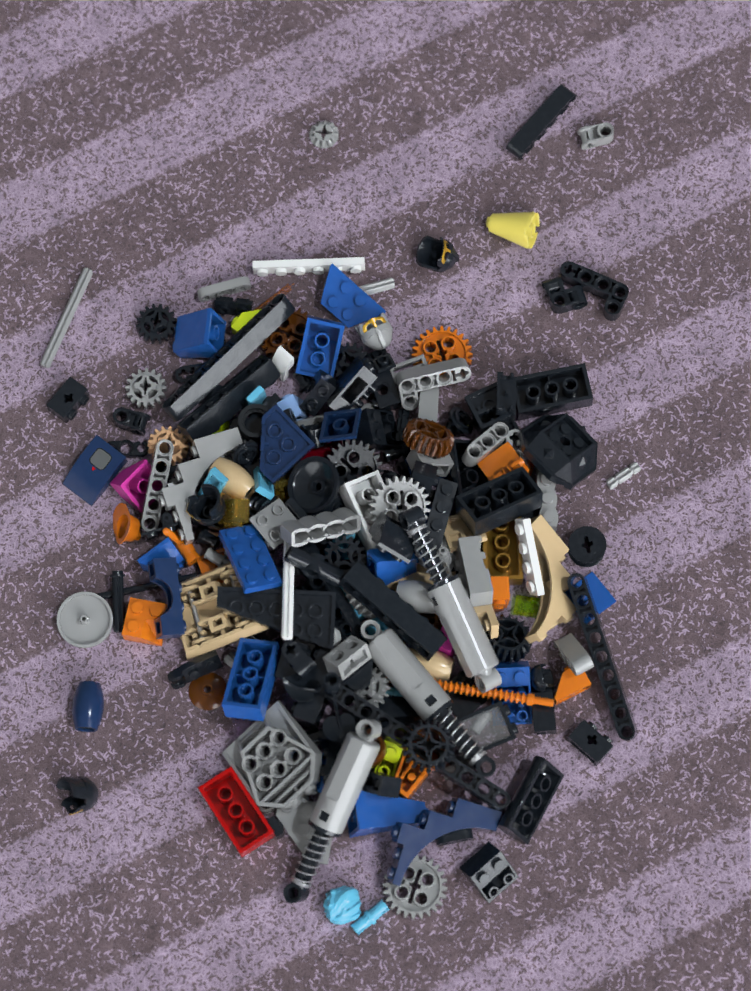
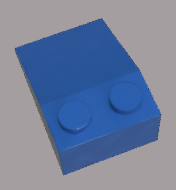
[295,315,345,377]

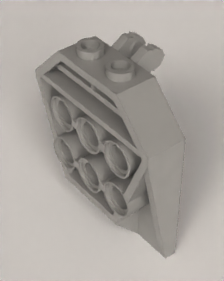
[222,701,322,808]

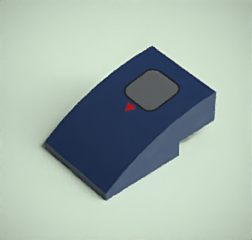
[62,435,128,506]

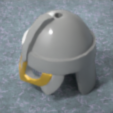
[354,312,393,350]

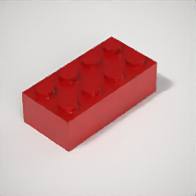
[198,766,275,858]

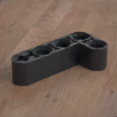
[560,261,629,321]

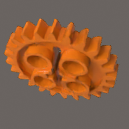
[412,326,473,385]

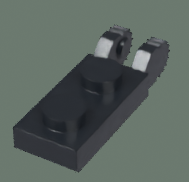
[167,650,223,689]

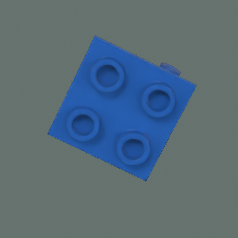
[564,572,616,624]

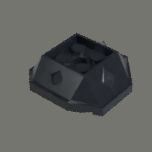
[518,413,598,490]

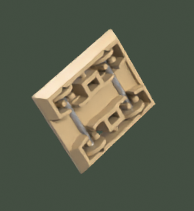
[180,562,269,660]

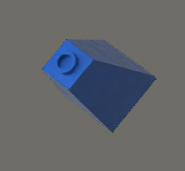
[347,791,428,838]

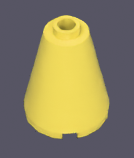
[486,212,540,249]

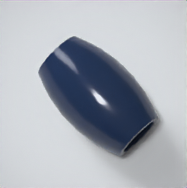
[72,681,104,732]

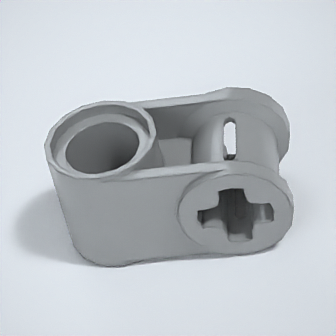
[577,122,614,150]

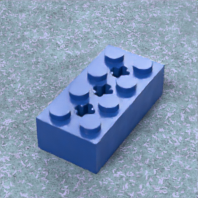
[222,638,281,721]

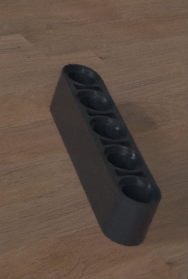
[506,84,577,160]

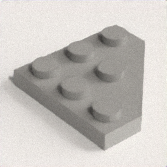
[276,801,333,865]

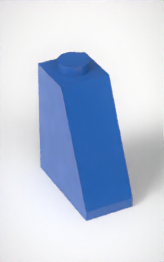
[367,549,418,585]

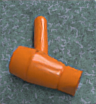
[162,528,201,566]

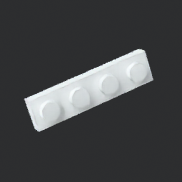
[515,518,545,596]

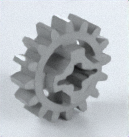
[125,368,167,409]
[349,667,391,710]

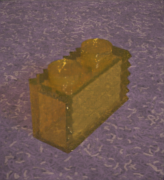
[218,498,250,528]

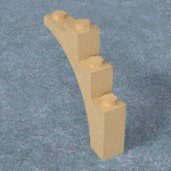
[525,514,576,644]

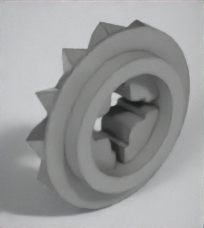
[309,120,339,148]

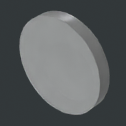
[57,592,113,648]

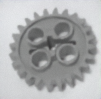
[368,476,431,523]
[383,854,448,920]

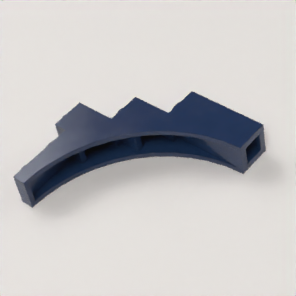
[386,797,502,886]

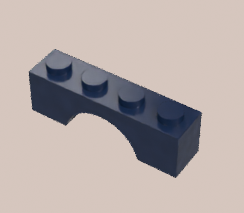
[148,557,186,639]

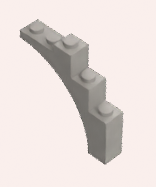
[158,427,243,545]

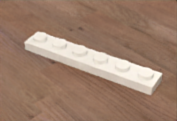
[252,257,365,277]

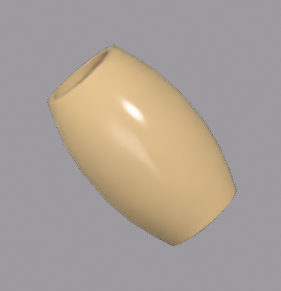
[208,457,255,502]
[409,648,454,681]

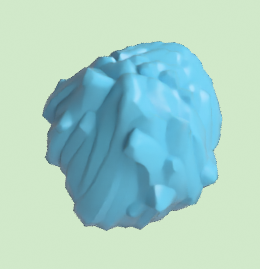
[323,885,361,925]

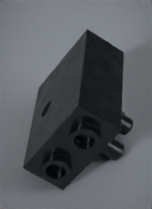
[326,356,378,411]

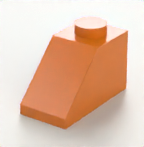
[554,666,591,705]

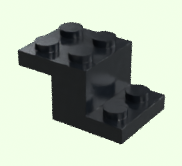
[464,382,520,454]

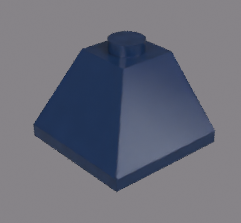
[319,408,362,443]

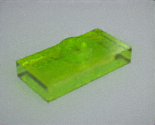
[513,595,540,618]

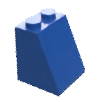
[172,308,226,358]

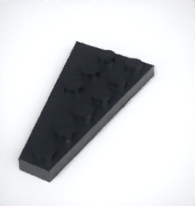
[217,586,336,651]

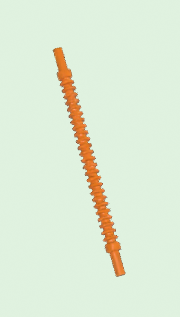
[386,677,554,707]

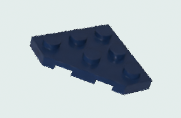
[260,404,316,485]

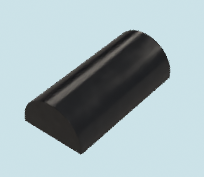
[449,439,488,515]
[498,756,564,845]

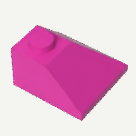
[110,459,162,513]

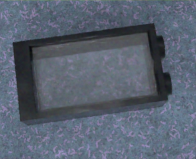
[438,701,519,765]

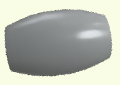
[396,580,437,614]

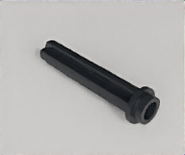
[110,571,125,633]

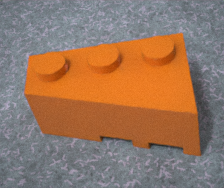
[395,729,438,799]

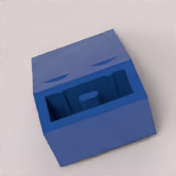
[491,661,532,726]

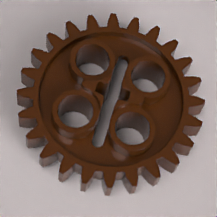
[261,308,308,366]

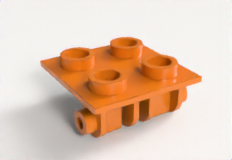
[477,442,530,481]

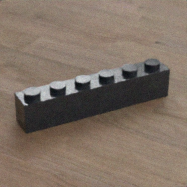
[177,355,281,444]
[339,561,448,661]

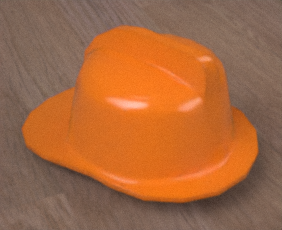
[113,503,141,544]

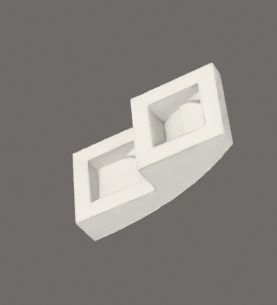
[272,345,294,382]

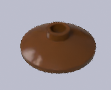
[188,672,227,710]

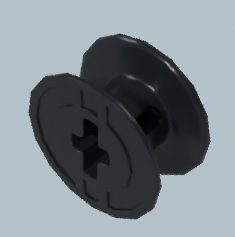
[568,526,607,567]

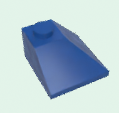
[137,537,186,572]

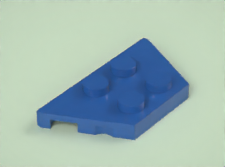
[320,264,386,328]

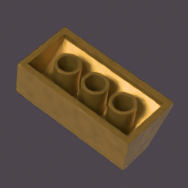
[483,517,523,585]

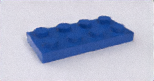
[219,524,282,594]

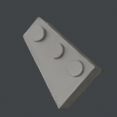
[453,535,493,607]

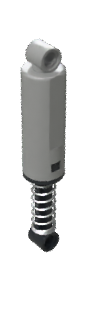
[398,506,502,693]
[361,620,496,778]
[283,719,382,903]

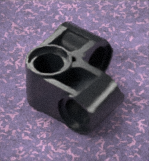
[542,276,588,314]

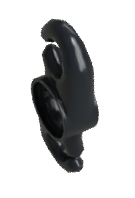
[107,440,149,458]

